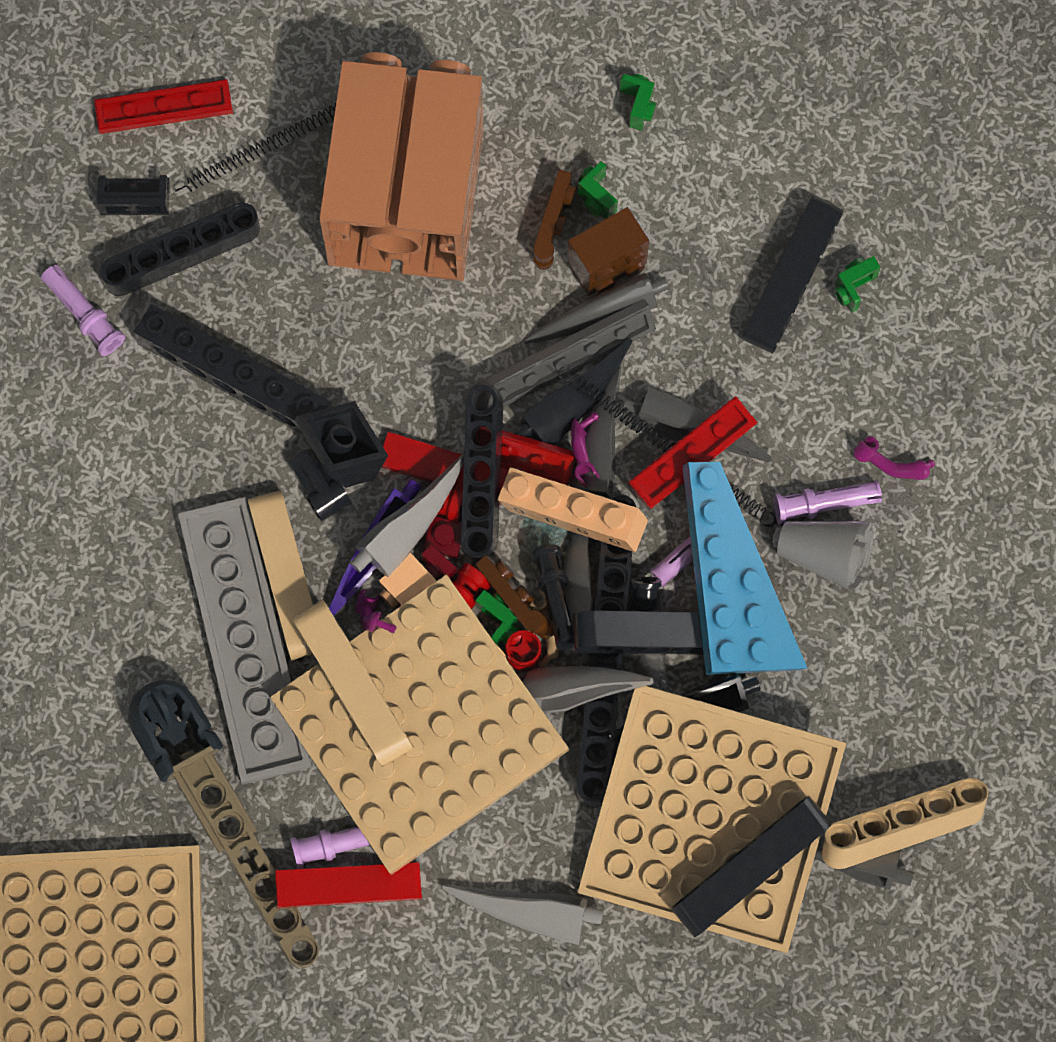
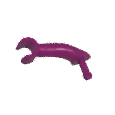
[571,412,600,487]
[854,436,935,480]
[355,590,397,633]

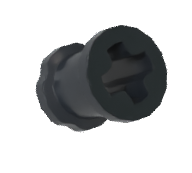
[629,576,662,612]

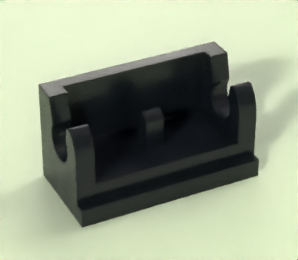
[97,175,170,215]

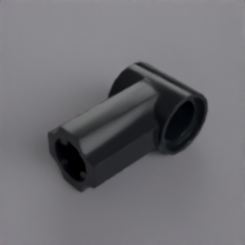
[289,449,352,522]

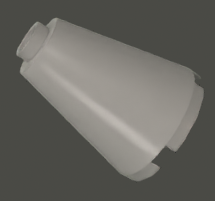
[773,521,874,592]

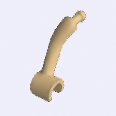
[531,590,559,668]

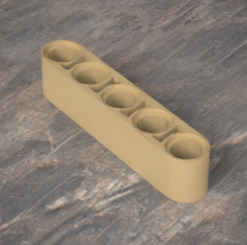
[248,490,314,661]
[292,600,414,767]
[822,778,988,869]

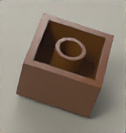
[567,207,649,296]

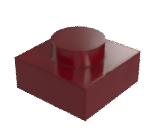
[423,516,462,560]
[421,545,457,581]

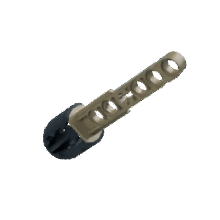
[128,680,319,969]

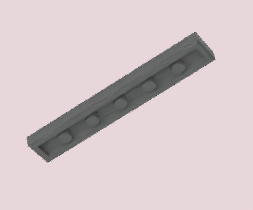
[461,299,656,411]

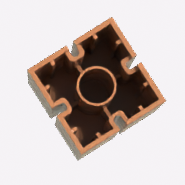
[320,52,484,281]

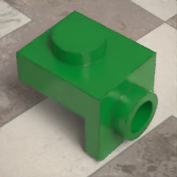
[619,74,657,131]
[578,161,618,219]
[834,256,881,313]
[475,590,519,647]

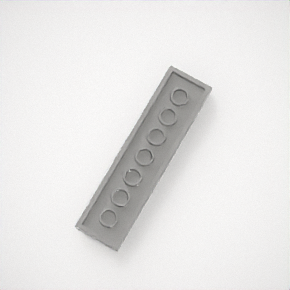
[178,497,312,785]

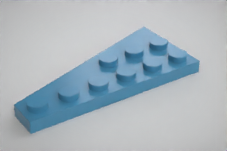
[682,462,807,675]

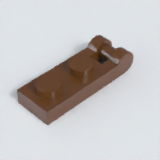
[533,169,576,270]
[476,555,554,639]

